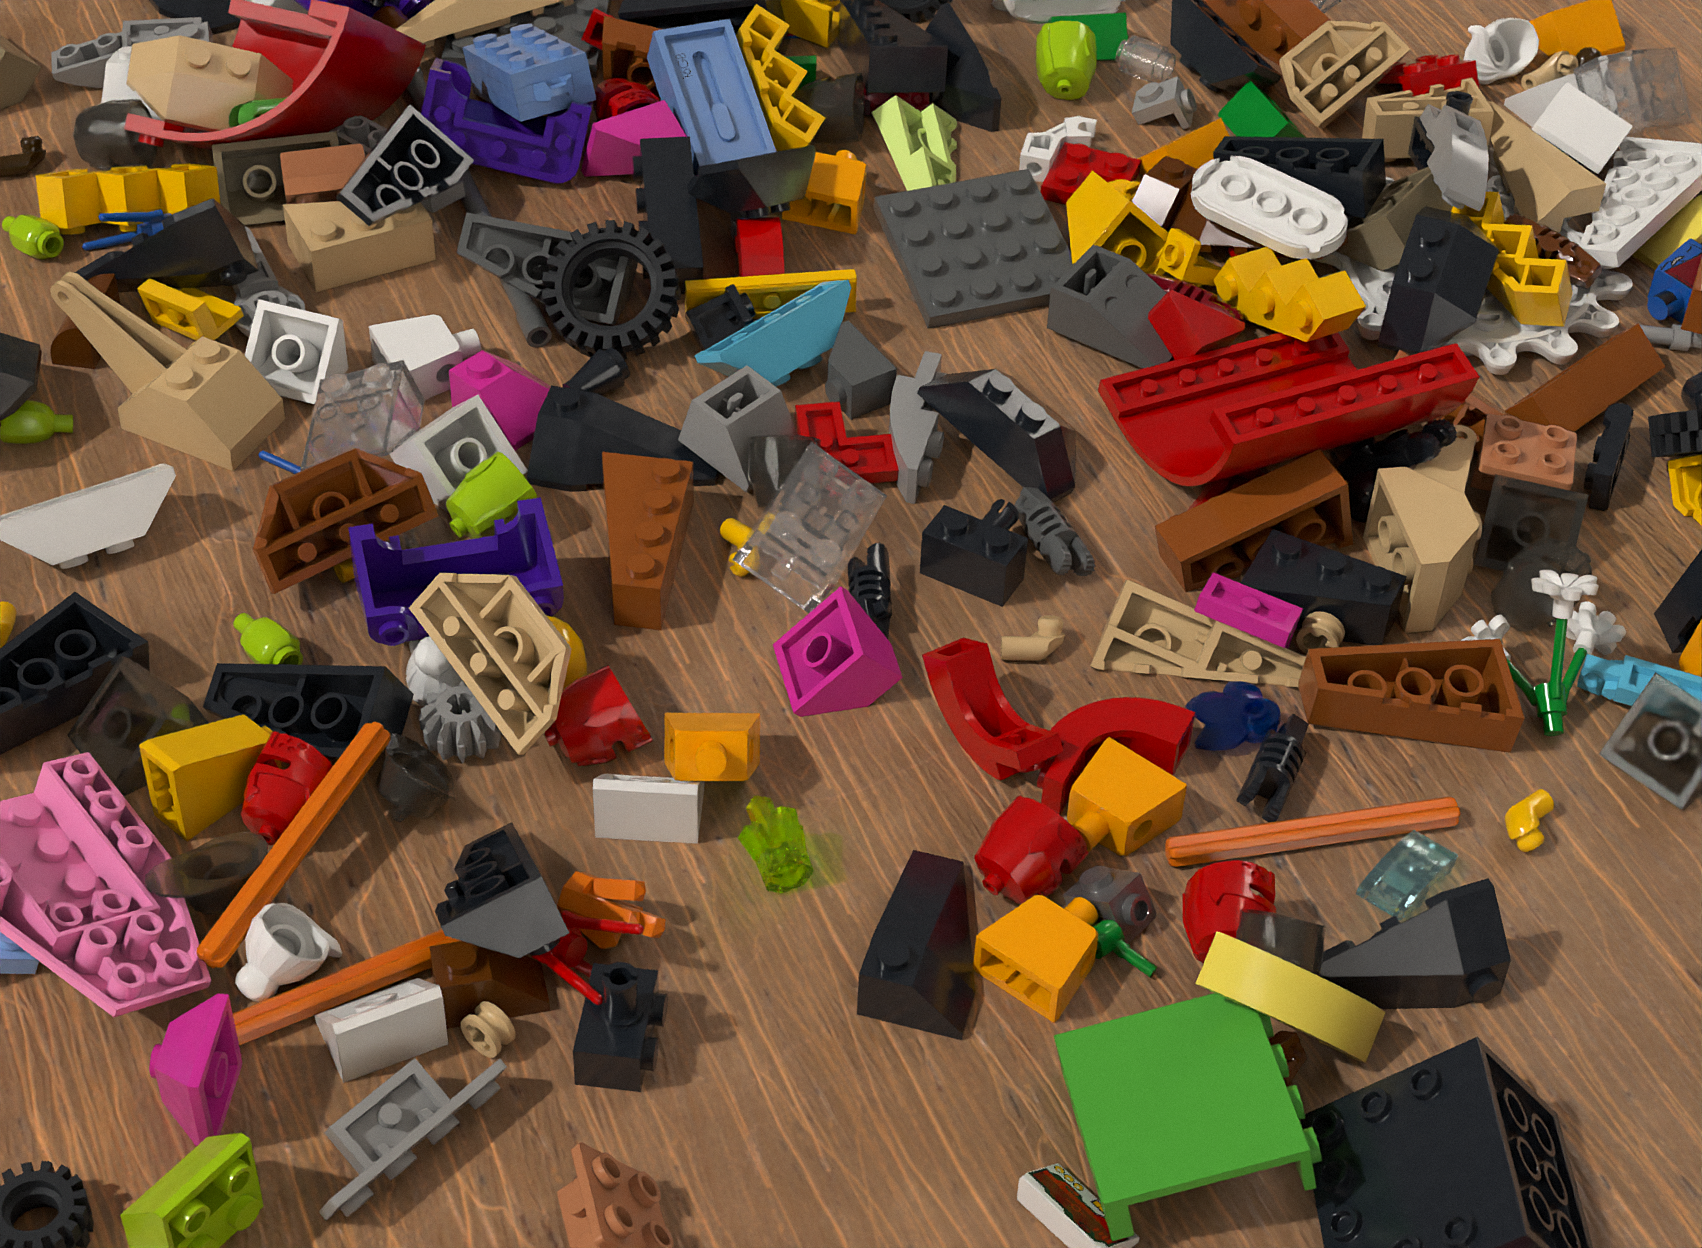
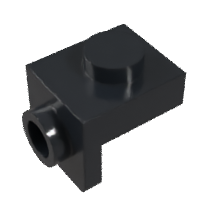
[685,284,756,351]

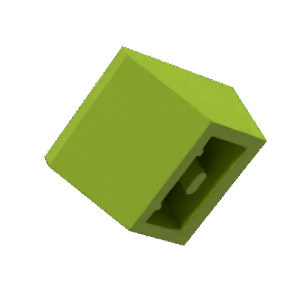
[120,1133,264,1248]

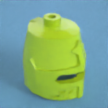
[1036,21,1097,100]
[446,451,537,539]

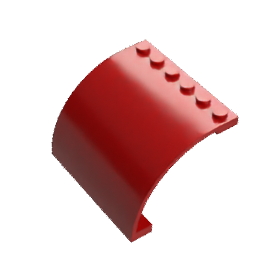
[1098,332,1480,486]

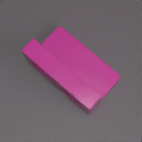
[1194,572,1303,649]

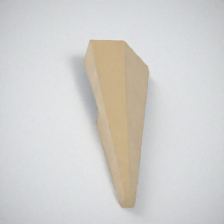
[396,0,574,49]
[1488,101,1606,232]
[1090,580,1306,687]

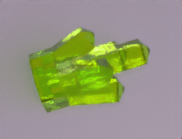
[738,795,814,893]

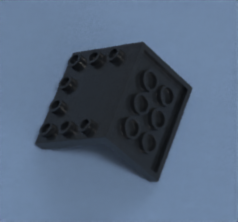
[1300,1037,1593,1248]

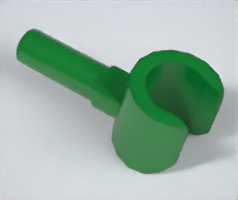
[1093,920,1158,978]

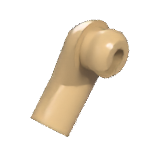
[1521,51,1578,91]
[1000,615,1065,661]

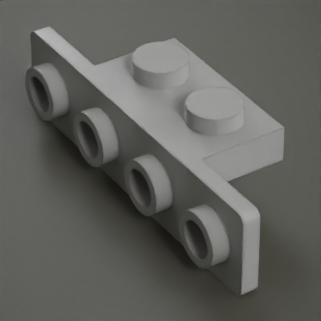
[319,1058,507,1221]

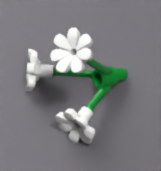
[1461,570,1626,736]

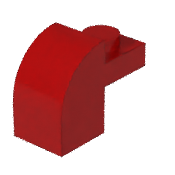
[735,217,785,277]

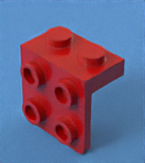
[1378,54,1479,96]

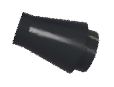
[562,348,630,395]

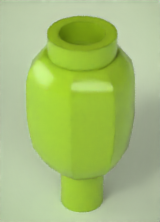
[2,214,64,259]
[0,400,73,444]
[233,613,303,665]

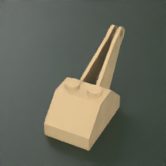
[50,272,285,471]
[1363,425,1482,633]

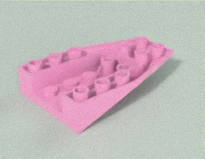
[0,752,211,1017]

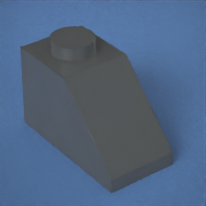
[825,320,897,420]

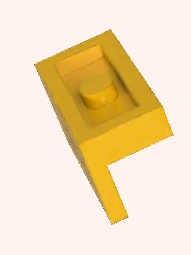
[780,0,839,48]
[137,278,244,341]

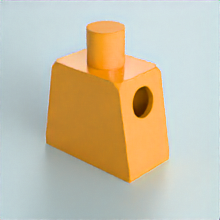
[782,150,867,235]
[664,713,760,781]
[1067,737,1187,856]
[973,895,1099,1023]

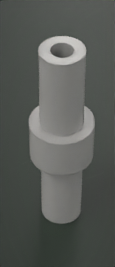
[1640,324,1702,351]

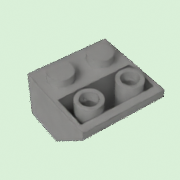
[678,365,801,493]

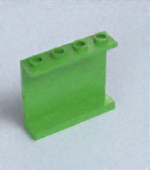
[1053,993,1322,1241]

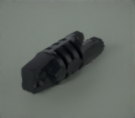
[848,542,892,639]
[1236,714,1309,823]

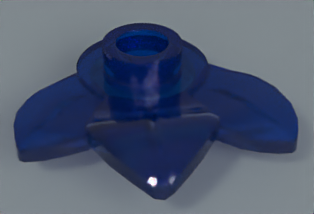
[1185,681,1281,751]

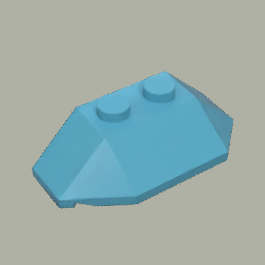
[694,280,851,386]

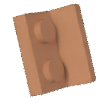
[280,144,365,204]
[1470,414,1577,507]
[557,1142,674,1248]

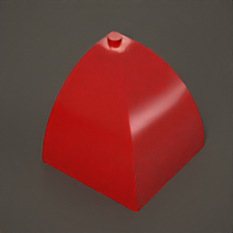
[124,0,426,150]

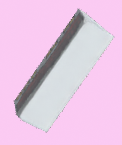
[1017,1163,1140,1248]

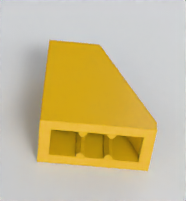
[139,714,282,841]

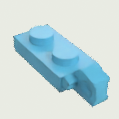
[1577,654,1702,727]

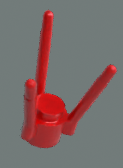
[531,910,644,1005]

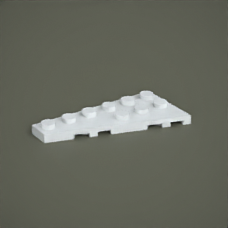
[1579,137,1702,269]

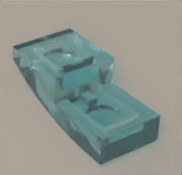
[1356,830,1458,921]

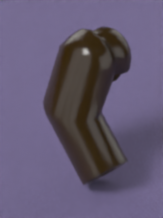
[0,136,46,177]

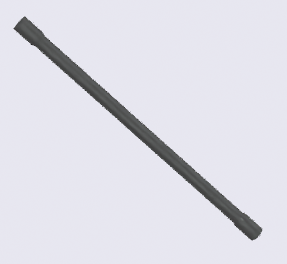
[407,65,552,348]

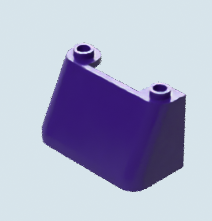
[421,58,592,183]
[348,497,564,646]

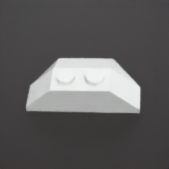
[0,463,176,569]

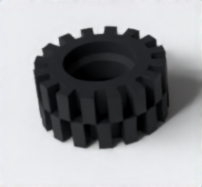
[0,1161,94,1248]

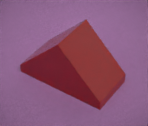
[1148,289,1245,360]

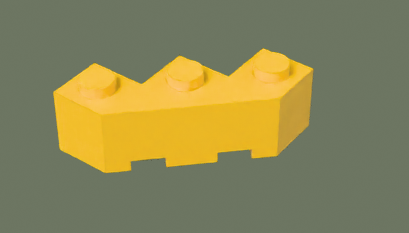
[736,4,825,152]
[36,164,220,235]
[1451,191,1573,327]
[1213,247,1366,342]

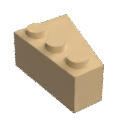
[1362,78,1494,162]
[283,201,436,292]

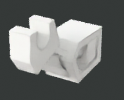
[1019,116,1097,182]

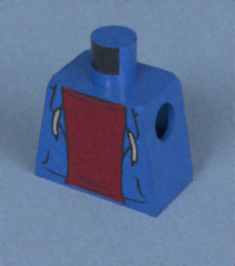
[1647,238,1702,324]

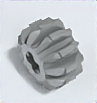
[419,680,502,763]

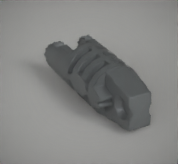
[1014,487,1096,576]

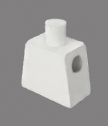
[369,314,481,409]

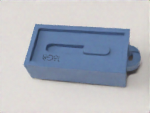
[647,19,776,176]
[462,24,596,122]

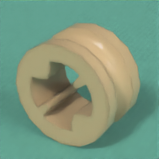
[1296,612,1345,655]
[461,1001,516,1058]

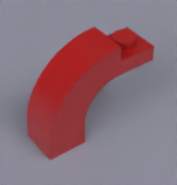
[922,637,1063,781]
[1037,697,1195,815]

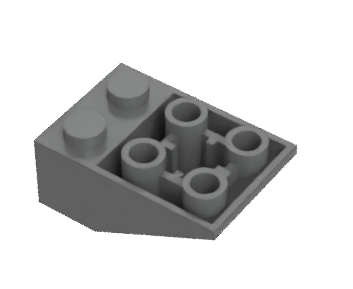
[1047,244,1174,369]

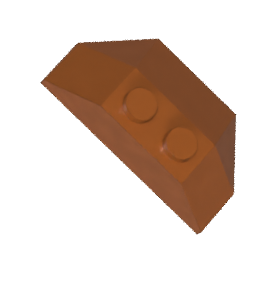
[253,448,439,594]

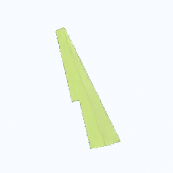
[872,95,957,191]

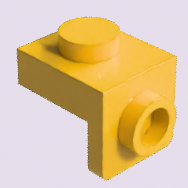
[1158,228,1221,288]

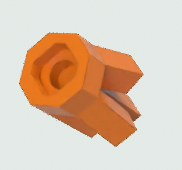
[557,871,665,949]

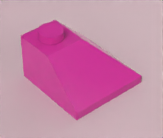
[581,100,687,177]
[449,350,551,451]
[773,586,903,717]
[149,994,243,1147]

